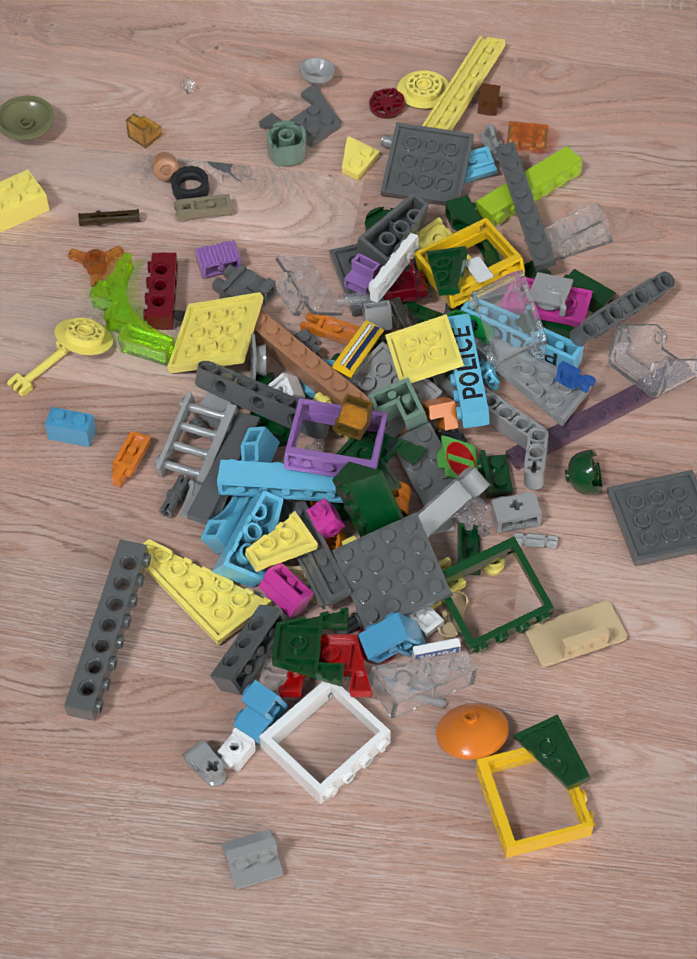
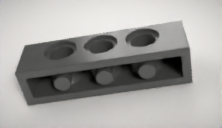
[210,604,288,695]

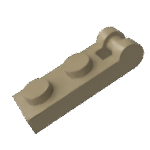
[174,194,232,222]

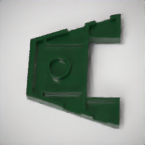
[336,431,427,466]
[272,607,349,686]

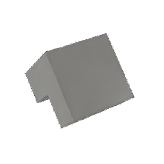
[362,300,392,330]

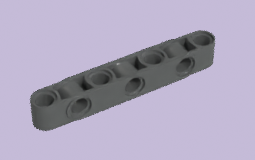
[570,271,675,346]
[195,361,330,439]

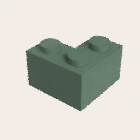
[368,377,428,432]

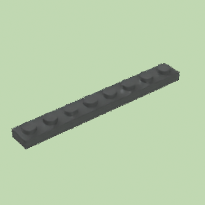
[495,141,556,271]

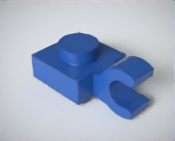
[555,361,596,393]

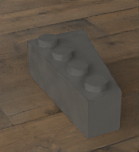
[356,192,429,267]

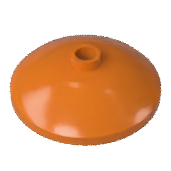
[436,703,509,760]

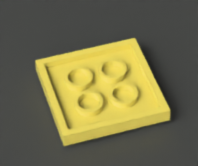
[385,314,464,383]

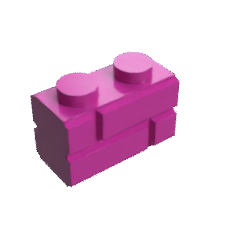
[259,563,314,618]

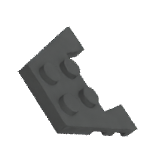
[259,84,341,147]

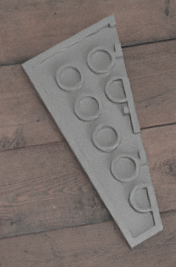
[474,337,592,426]

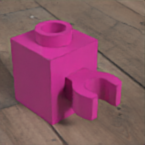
[306,498,346,539]

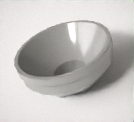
[300,58,335,86]

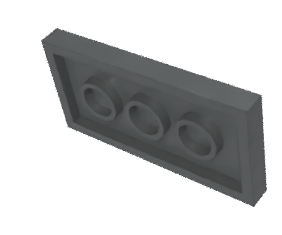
[395,422,470,507]

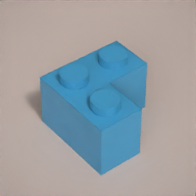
[358,612,427,664]
[233,680,289,745]

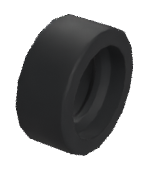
[171,166,209,200]

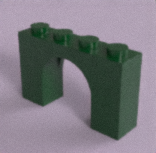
[537,269,616,340]

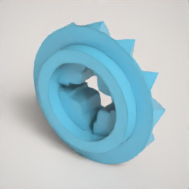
[479,358,500,391]

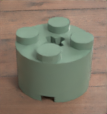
[267,120,307,167]

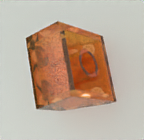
[507,121,549,152]

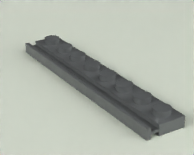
[278,460,352,610]

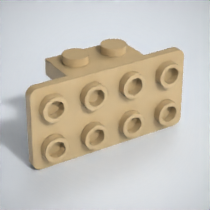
[525,601,627,667]

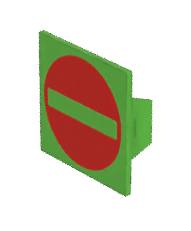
[437,435,478,479]

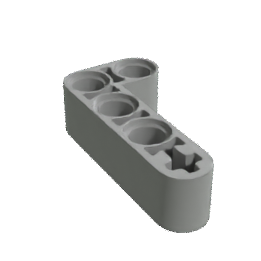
[417,466,490,537]

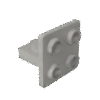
[222,830,283,890]

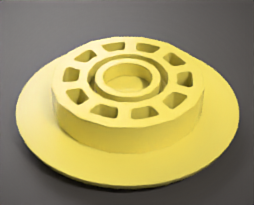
[397,70,449,109]
[54,318,113,355]

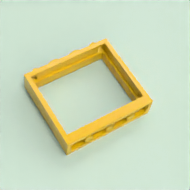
[414,218,525,309]
[475,747,595,858]

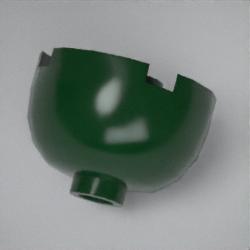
[565,449,602,494]

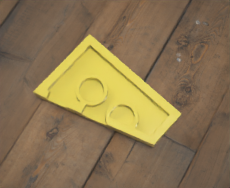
[245,511,318,572]

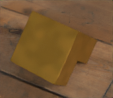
[334,393,373,440]

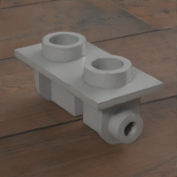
[480,124,503,162]

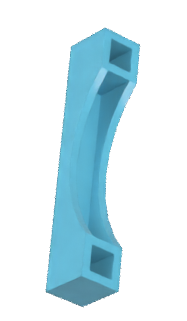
[201,427,280,554]

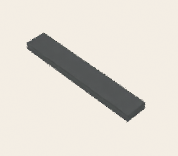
[187,412,261,524]

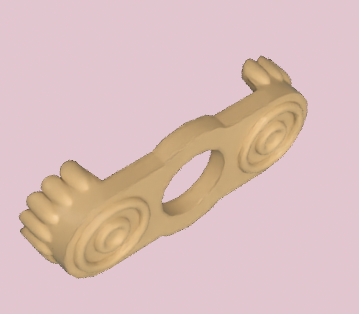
[438,591,469,640]

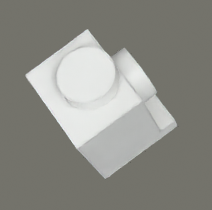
[268,373,305,399]
[218,728,256,772]

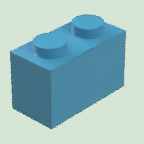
[45,407,96,447]

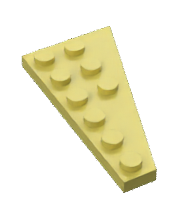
[143,539,272,645]

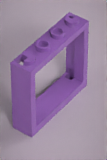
[284,398,388,477]

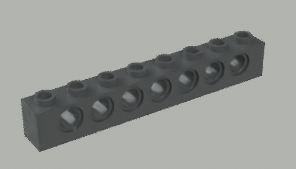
[64,540,151,721]

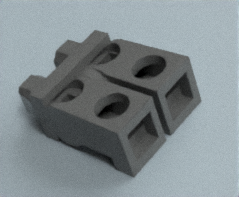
[212,264,276,310]

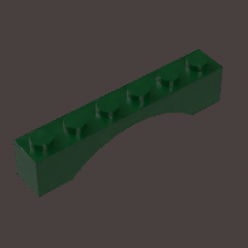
[445,195,508,302]

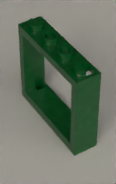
[441,536,554,655]

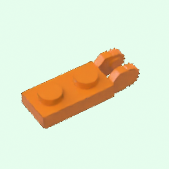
[300,312,360,345]

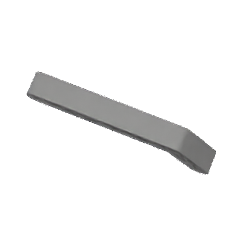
[435,370,548,490]

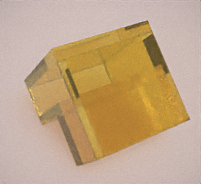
[126,114,162,148]

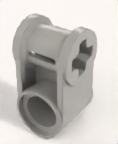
[182,739,226,787]

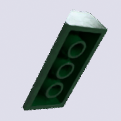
[332,462,404,537]

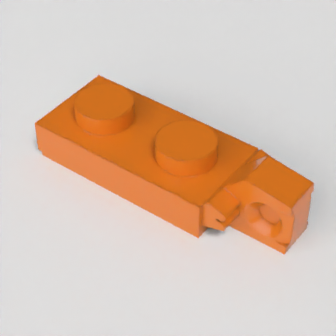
[111,431,152,487]

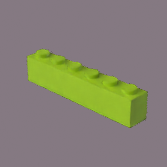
[476,146,583,227]

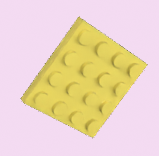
[167,292,264,374]

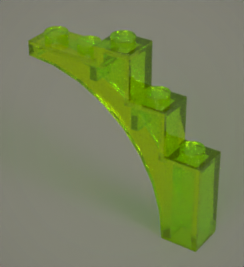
[90,252,175,366]

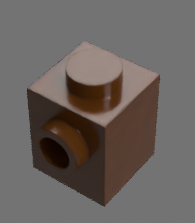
[477,83,503,116]

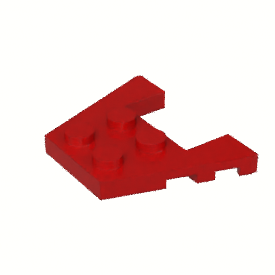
[278,634,372,697]

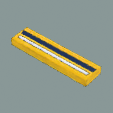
[332,320,384,378]

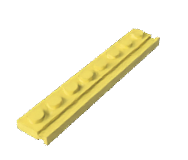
[422,36,506,130]

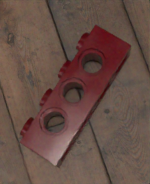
[143,253,178,330]

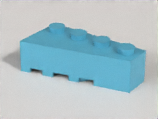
[211,491,284,588]

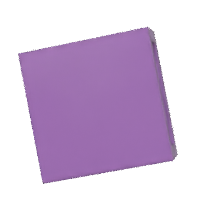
[344,253,381,297]

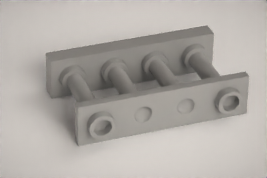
[154,392,239,485]

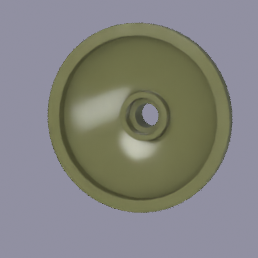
[0,96,54,140]

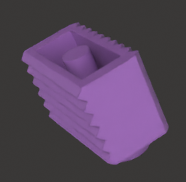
[195,240,242,279]

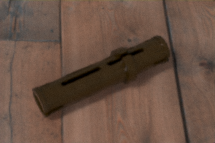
[78,209,140,226]

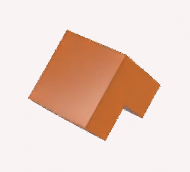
[420,397,458,430]

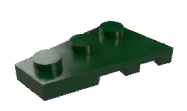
[426,246,468,296]
[513,714,591,791]

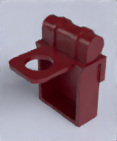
[383,258,428,302]

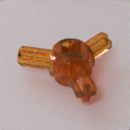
[68,246,125,289]

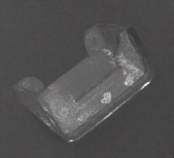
[468,270,547,372]
[608,324,697,397]

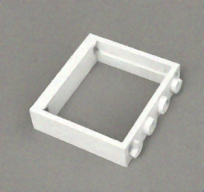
[259,682,391,804]

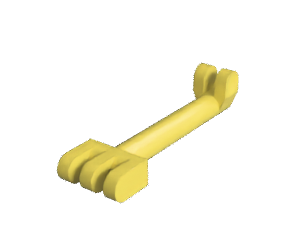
[7,341,69,397]

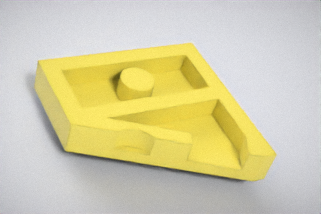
[342,136,380,181]

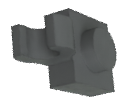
[293,328,322,359]

